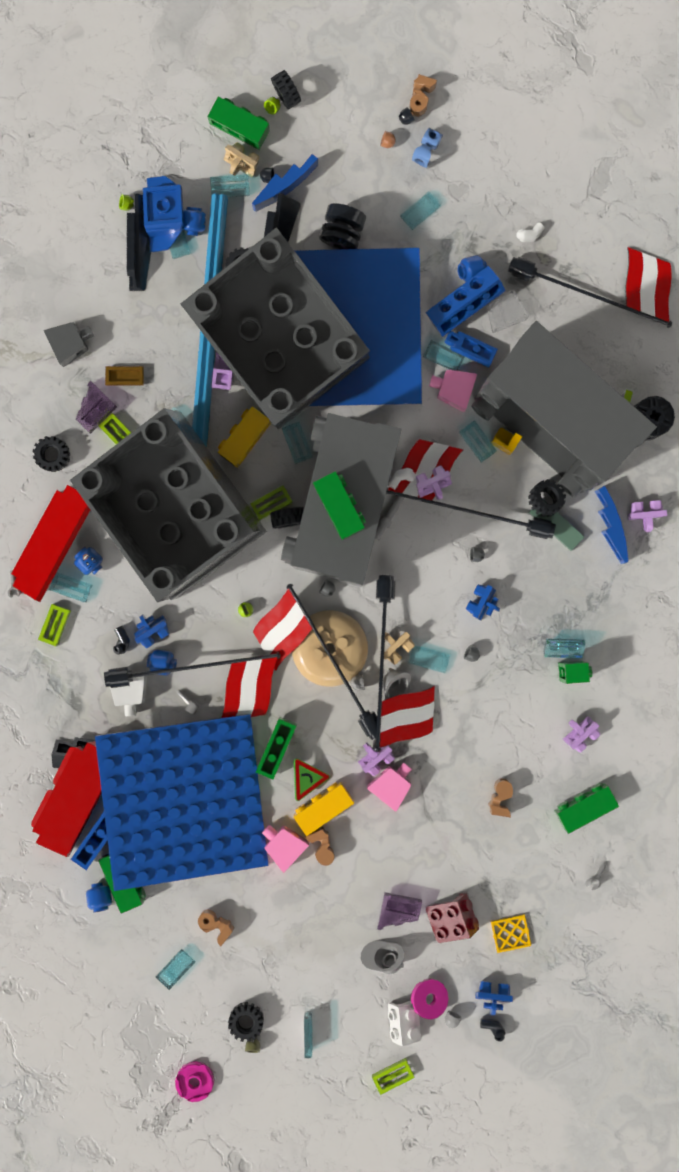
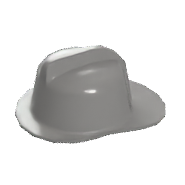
[383,668,411,700]
[360,941,405,974]

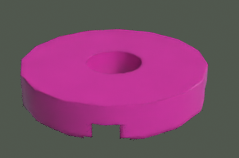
[411,978,449,1020]
[175,1061,214,1102]

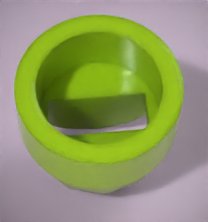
[264,96,281,115]
[119,194,134,211]
[238,602,254,617]

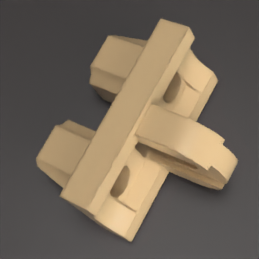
[224,142,259,178]
[384,631,415,665]

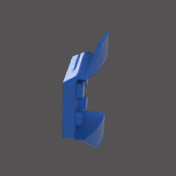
[143,176,184,252]

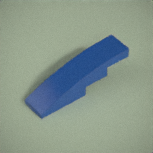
[252,154,318,212]
[594,486,629,564]

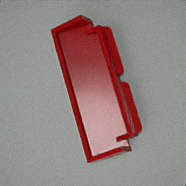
[11,485,91,602]
[31,741,102,857]

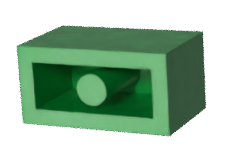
[558,661,592,684]

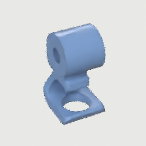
[412,128,443,168]

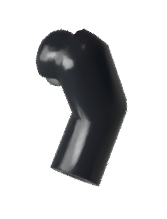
[113,626,130,655]
[480,1018,506,1042]

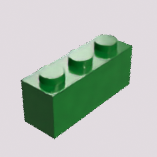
[207,96,270,150]
[313,471,366,540]
[256,717,297,780]
[554,783,619,834]
[98,854,146,914]

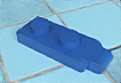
[445,331,498,368]

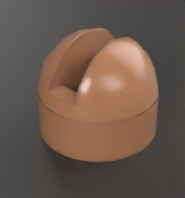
[380,131,395,148]

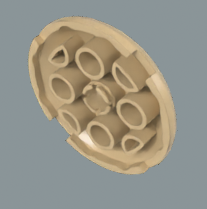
[292,610,368,687]

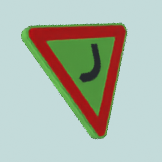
[294,758,330,801]

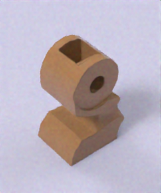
[409,74,437,117]
[488,779,513,818]
[305,826,334,866]
[198,909,235,947]

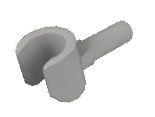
[8,570,21,598]
[177,690,199,714]
[585,864,606,890]

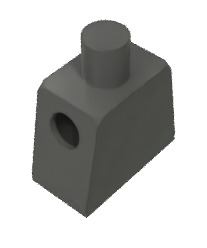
[44,322,94,367]

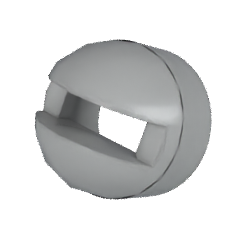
[351,675,365,691]
[445,1011,462,1028]

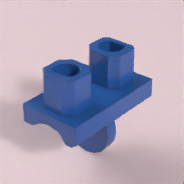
[466,584,500,621]
[134,614,170,649]
[475,981,513,1015]

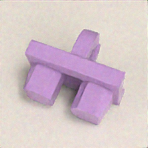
[416,466,452,500]
[627,500,667,532]
[563,716,600,753]
[358,743,395,776]

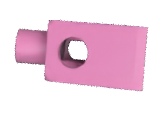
[429,370,477,412]
[367,762,412,812]
[262,824,309,873]

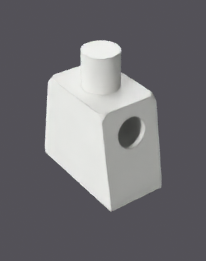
[110,672,147,716]

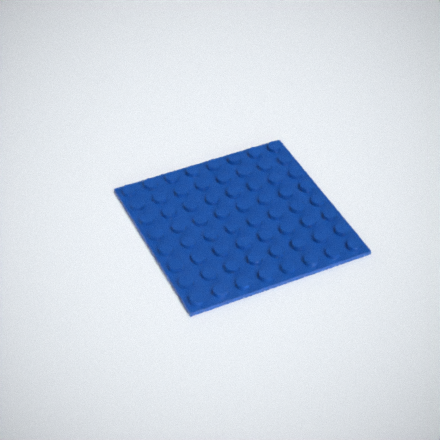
[294,248,422,406]
[95,714,269,891]

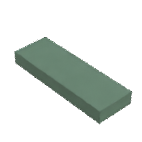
[528,500,584,551]

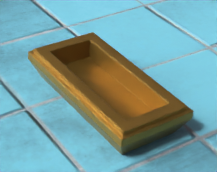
[105,366,144,386]

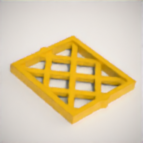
[491,914,531,953]

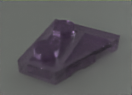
[76,381,117,434]
[377,892,422,930]

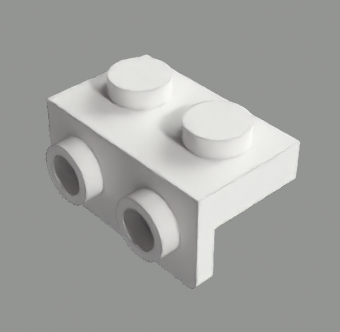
[388,1001,421,1046]

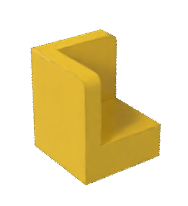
[490,428,522,455]

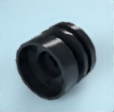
[319,203,366,249]
[634,396,675,441]

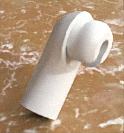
[516,222,545,242]
[388,468,416,490]

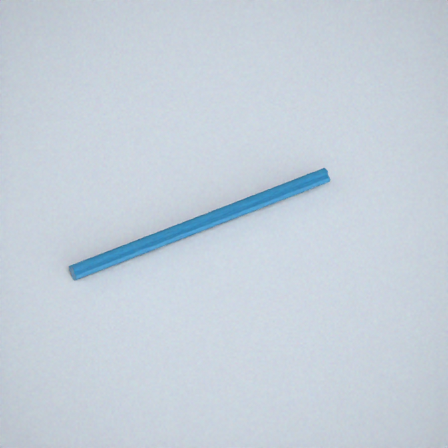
[192,194,228,447]

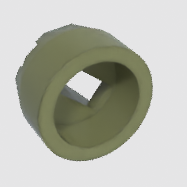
[245,1038,261,1053]

